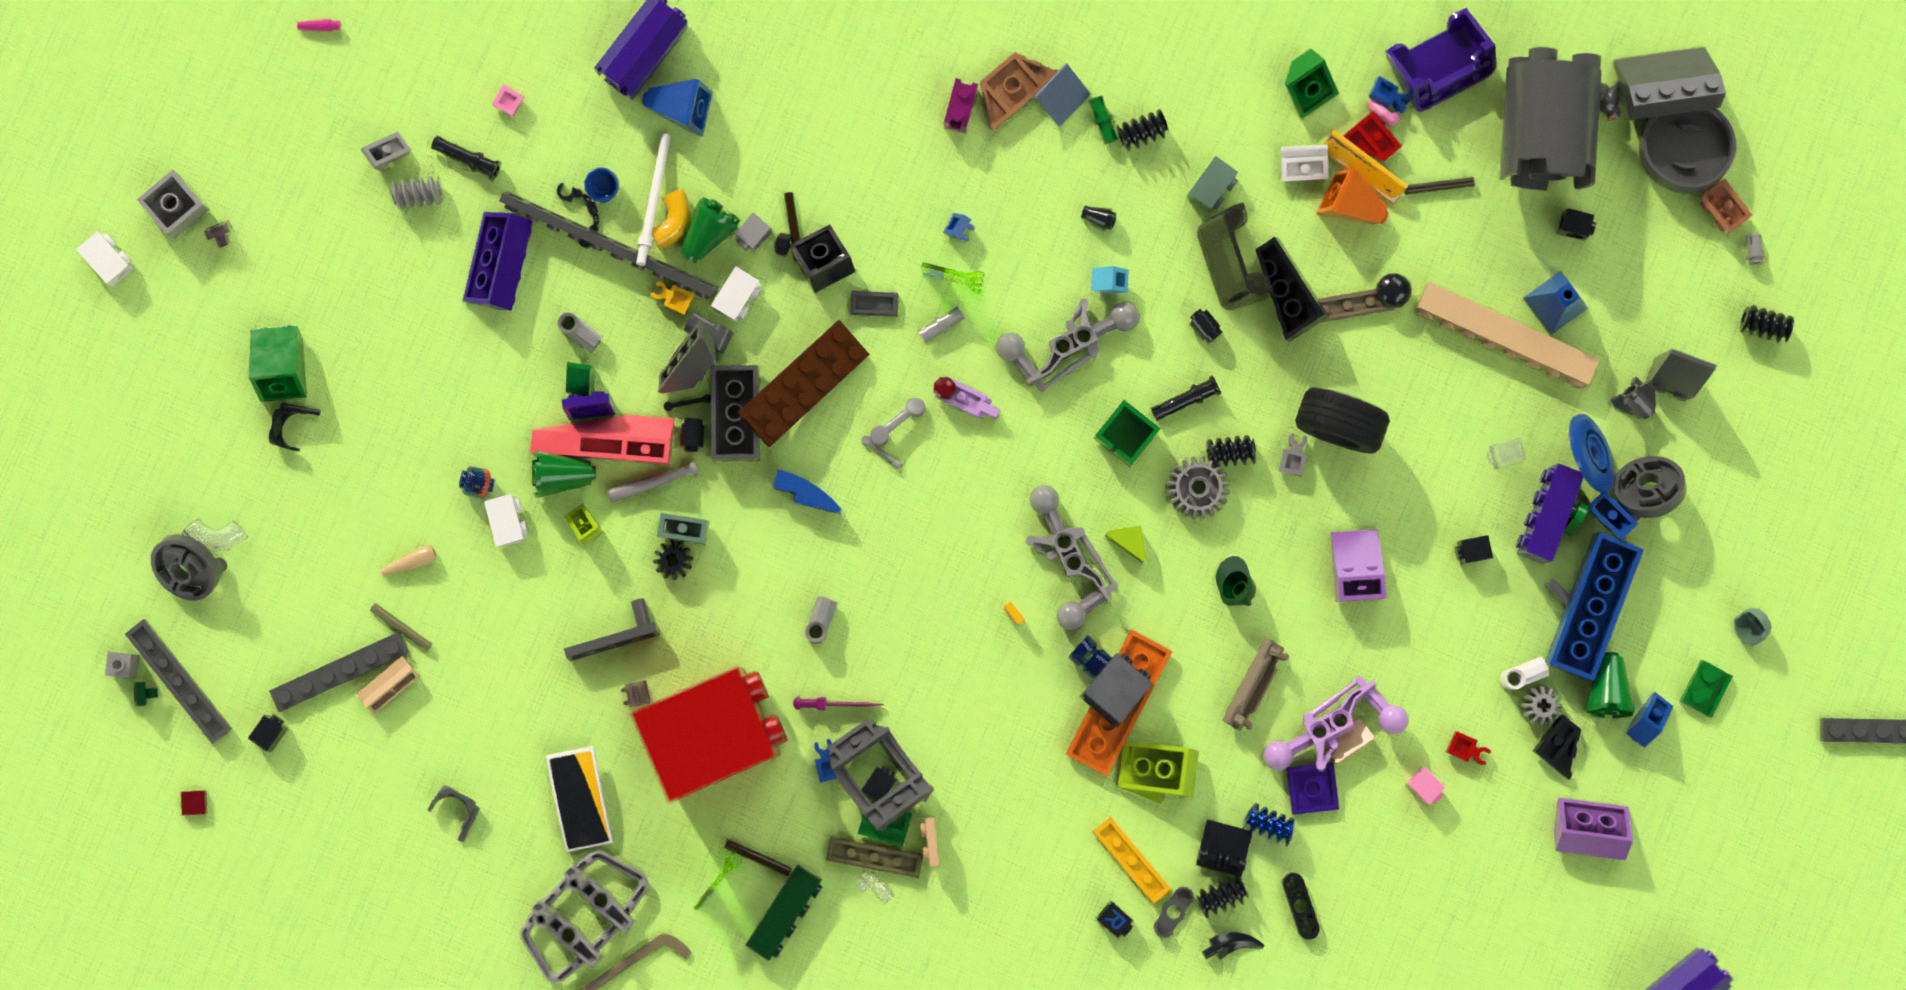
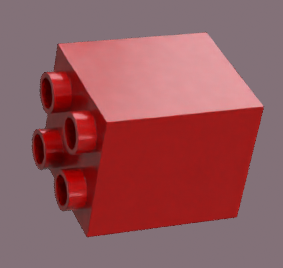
[631,667,788,802]

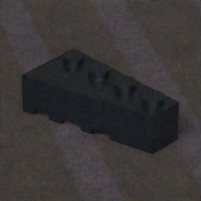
[1255,237,1329,342]

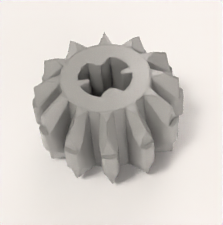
[1521,686,1562,726]

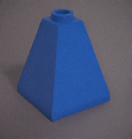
[642,79,713,136]
[1523,271,1588,335]

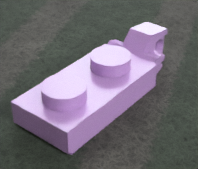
[935,376,1000,419]

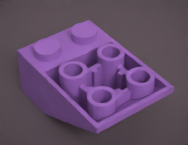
[1331,529,1387,602]

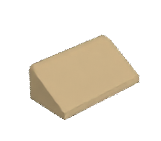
[1325,718,1375,764]

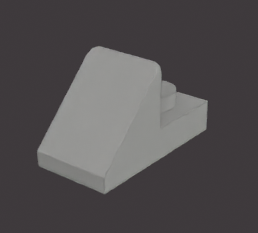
[361,132,411,172]

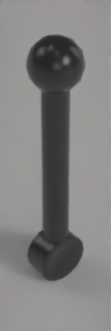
[664,394,711,411]

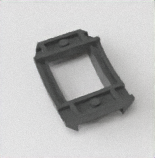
[829,720,934,830]

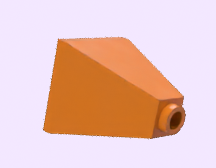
[1316,168,1389,225]

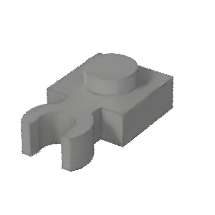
[1278,433,1307,477]

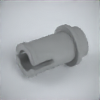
[1746,234,1765,264]

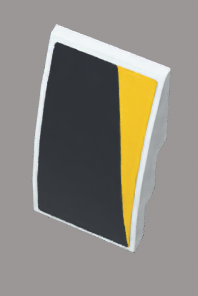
[546,746,613,852]

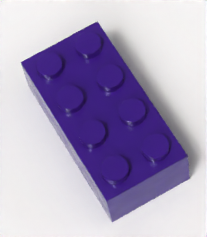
[1516,463,1584,564]

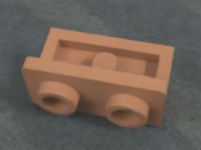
[1700,178,1753,234]

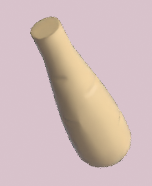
[380,545,437,577]

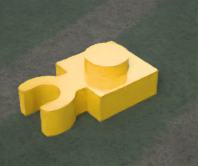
[650,281,695,316]

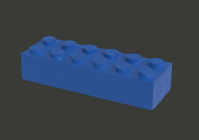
[1545,532,1644,681]

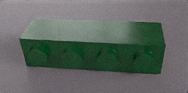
[745,864,823,961]

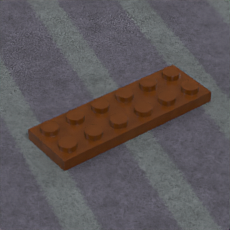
[737,320,870,447]

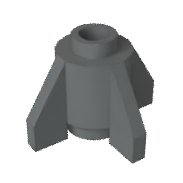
[1611,376,1656,419]

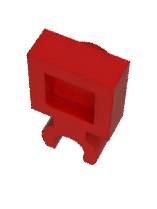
[1446,731,1491,765]

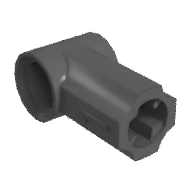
[684,313,734,353]

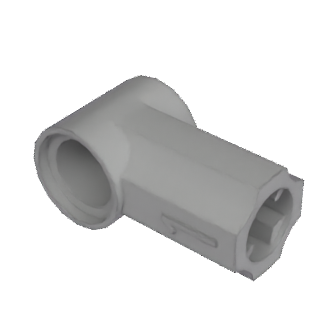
[558,312,603,353]
[805,596,837,644]

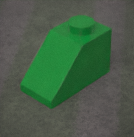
[566,362,596,397]

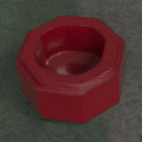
[934,377,955,400]

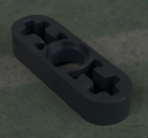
[1282,872,1320,940]

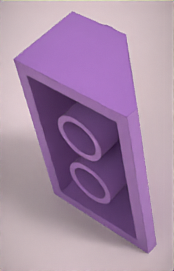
[1554,798,1633,860]

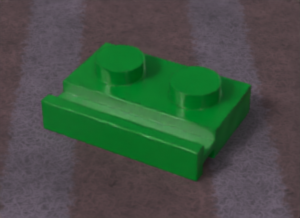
[1679,660,1733,717]
[857,801,912,847]

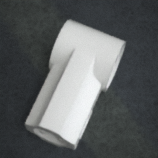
[1499,657,1549,690]

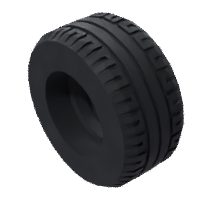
[1295,387,1390,454]

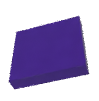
[1286,762,1339,815]

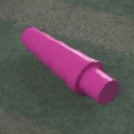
[297,19,342,32]

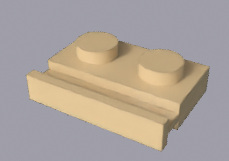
[921,817,939,866]

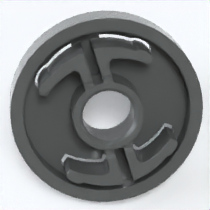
[1613,456,1687,521]
[151,534,228,601]

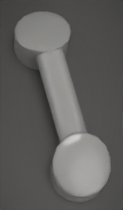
[870,398,925,446]

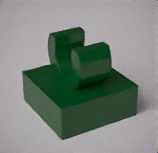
[134,682,158,707]

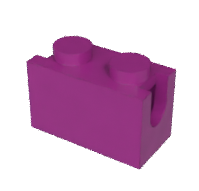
[944,78,978,134]

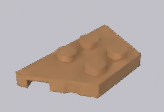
[980,52,1059,132]

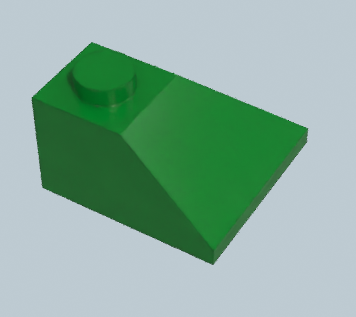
[1285,48,1339,119]

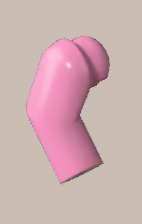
[1367,99,1400,126]

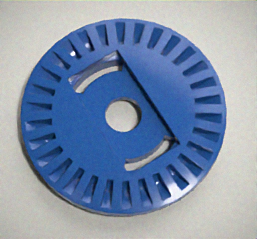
[1569,414,1615,493]

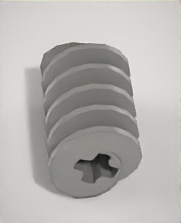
[391,176,442,209]

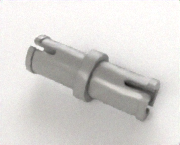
[918,306,965,343]

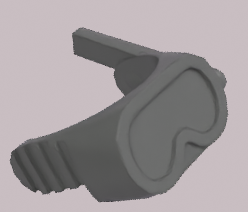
[427,785,480,842]

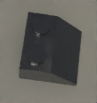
[789,224,856,293]

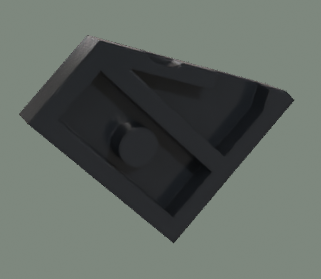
[1533,714,1581,779]

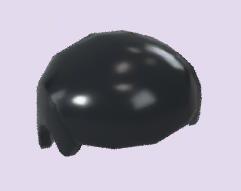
[1376,273,1412,308]

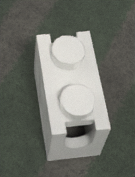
[76,231,134,287]
[711,267,762,323]
[484,494,529,548]

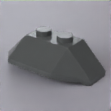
[658,320,717,394]

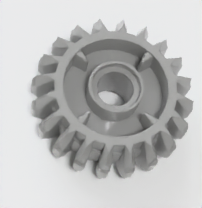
[1167,456,1230,519]

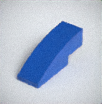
[774,469,842,514]

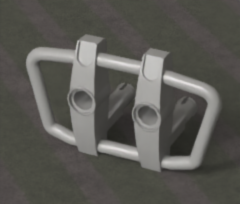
[520,850,648,983]

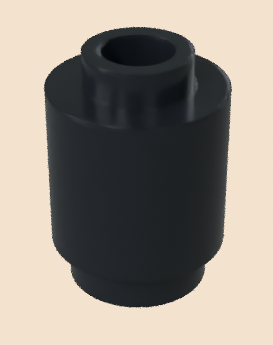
[1189,309,1223,344]
[680,418,705,452]

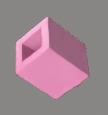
[1405,767,1446,804]

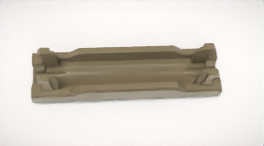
[1222,637,1289,730]

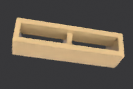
[357,656,420,714]

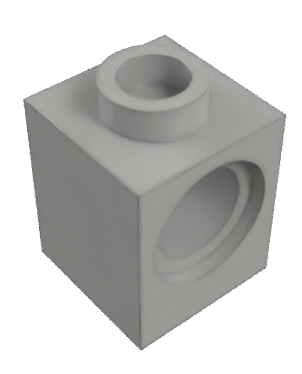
[735,213,772,252]
[105,652,139,678]

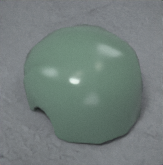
[1734,608,1772,646]

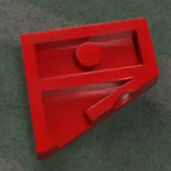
[1343,111,1402,162]

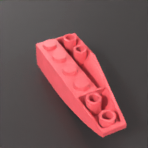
[530,415,675,465]

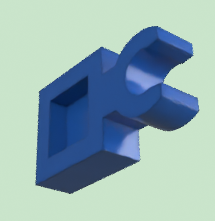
[1368,76,1410,114]
[814,739,838,783]

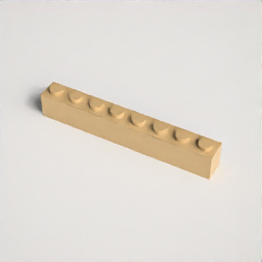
[1415,282,1600,389]

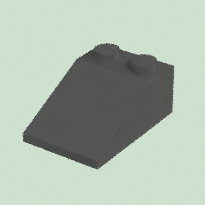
[1646,349,1717,401]

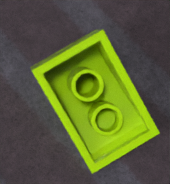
[1118,741,1199,798]

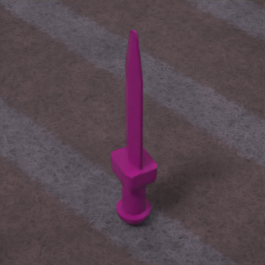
[793,696,884,711]

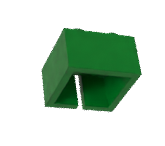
[1093,400,1161,467]

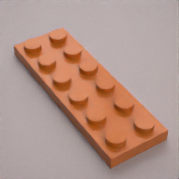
[1066,629,1173,776]

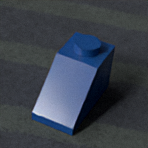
[1588,492,1638,540]
[1626,692,1673,748]

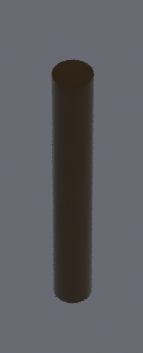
[1404,177,1474,195]
[784,192,800,262]
[724,840,792,877]

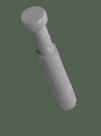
[607,461,699,502]

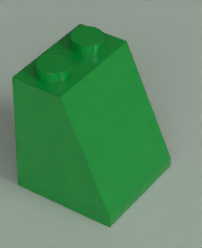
[249,325,307,402]

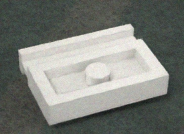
[1280,144,1329,182]

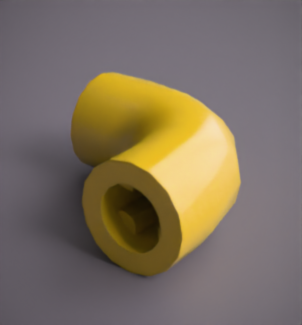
[652,189,691,250]

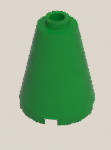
[532,451,596,498]
[1587,652,1635,719]

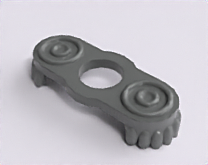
[1154,886,1194,938]

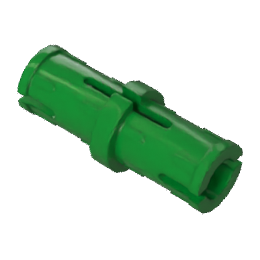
[1089,96,1118,144]

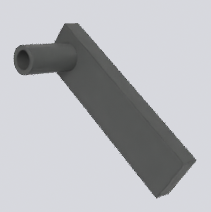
[564,598,660,661]

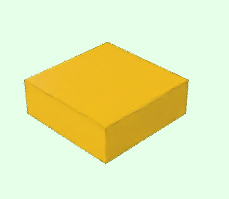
[1003,601,1025,625]

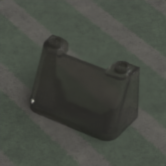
[1197,202,1273,310]

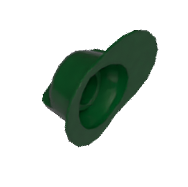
[1216,556,1256,606]

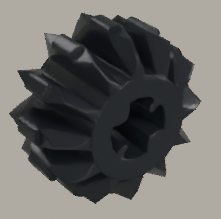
[653,540,694,580]

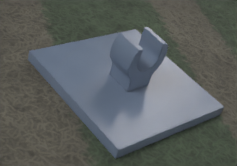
[1034,63,1091,127]

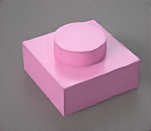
[492,84,525,117]

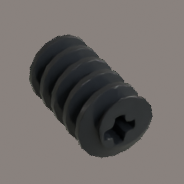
[1116,109,1168,152]
[1740,305,1794,343]
[1206,435,1256,467]
[1196,874,1249,919]

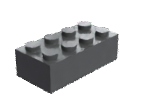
[711,365,760,462]

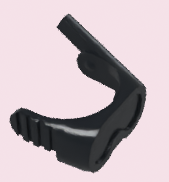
[269,403,321,452]

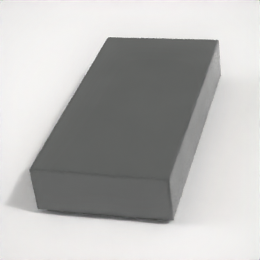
[851,291,898,317]

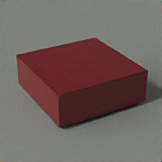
[181,790,207,815]

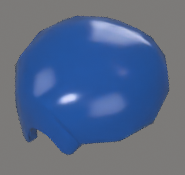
[584,167,620,203]

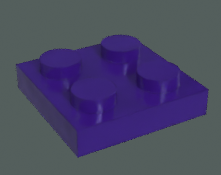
[562,391,615,420]

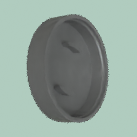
[1639,108,1736,193]

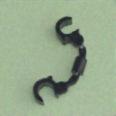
[557,182,599,249]

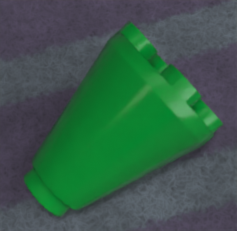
[681,197,741,263]

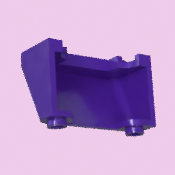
[1386,8,1497,112]

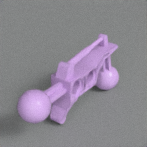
[1263,676,1409,772]

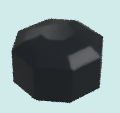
[774,233,791,257]

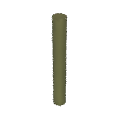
[370,603,432,651]

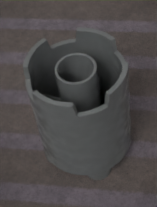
[1499,47,1602,191]

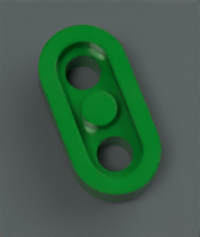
[1563,502,1589,537]

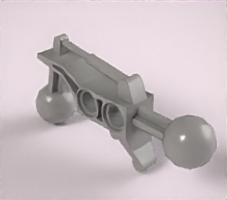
[996,299,1140,392]
[1026,485,1118,631]

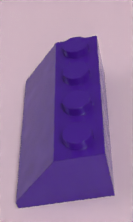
[463,212,533,311]

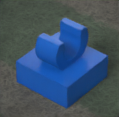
[943,213,975,241]

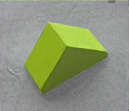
[564,503,604,546]
[1105,526,1147,563]

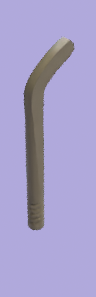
[580,934,690,990]

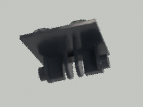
[1196,820,1253,877]

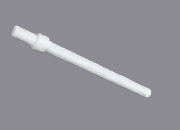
[636,134,671,266]

